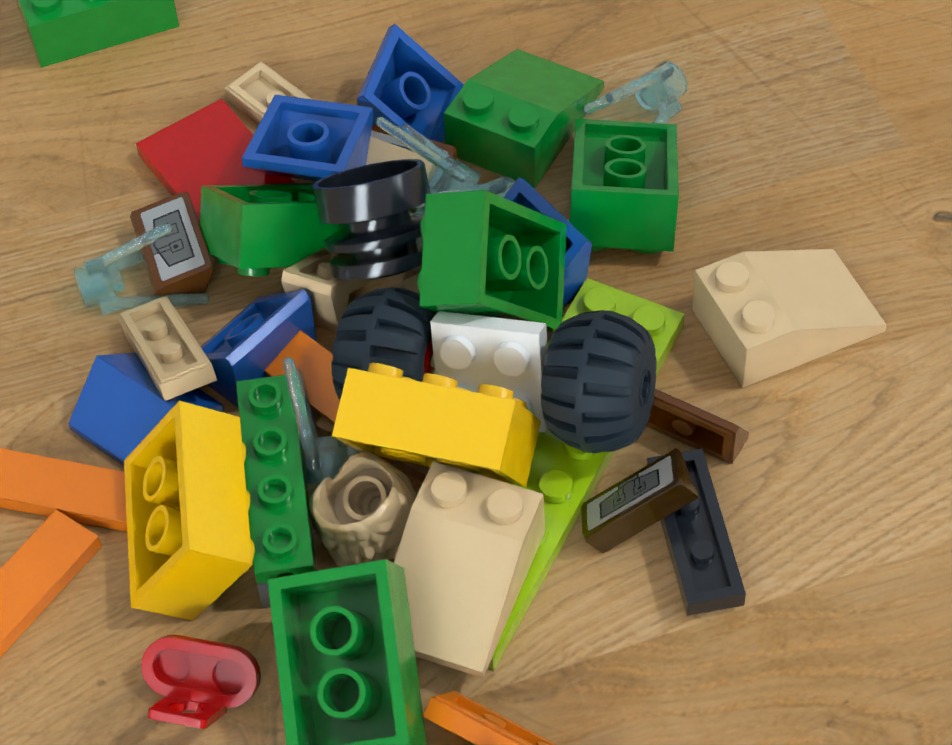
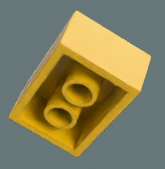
[332,363,541,487]
[124,401,255,621]

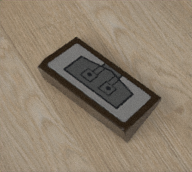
[581,448,699,553]

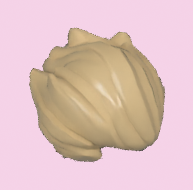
[309,451,417,567]

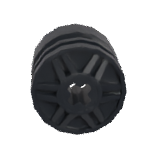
[312,159,431,280]

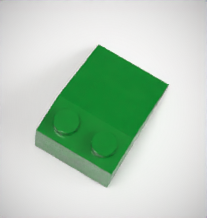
[444,49,604,188]
[569,118,679,254]
[200,183,346,277]

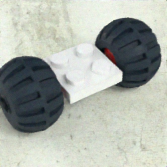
[331,287,657,453]

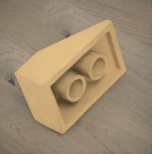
[692,249,887,388]
[394,461,545,678]

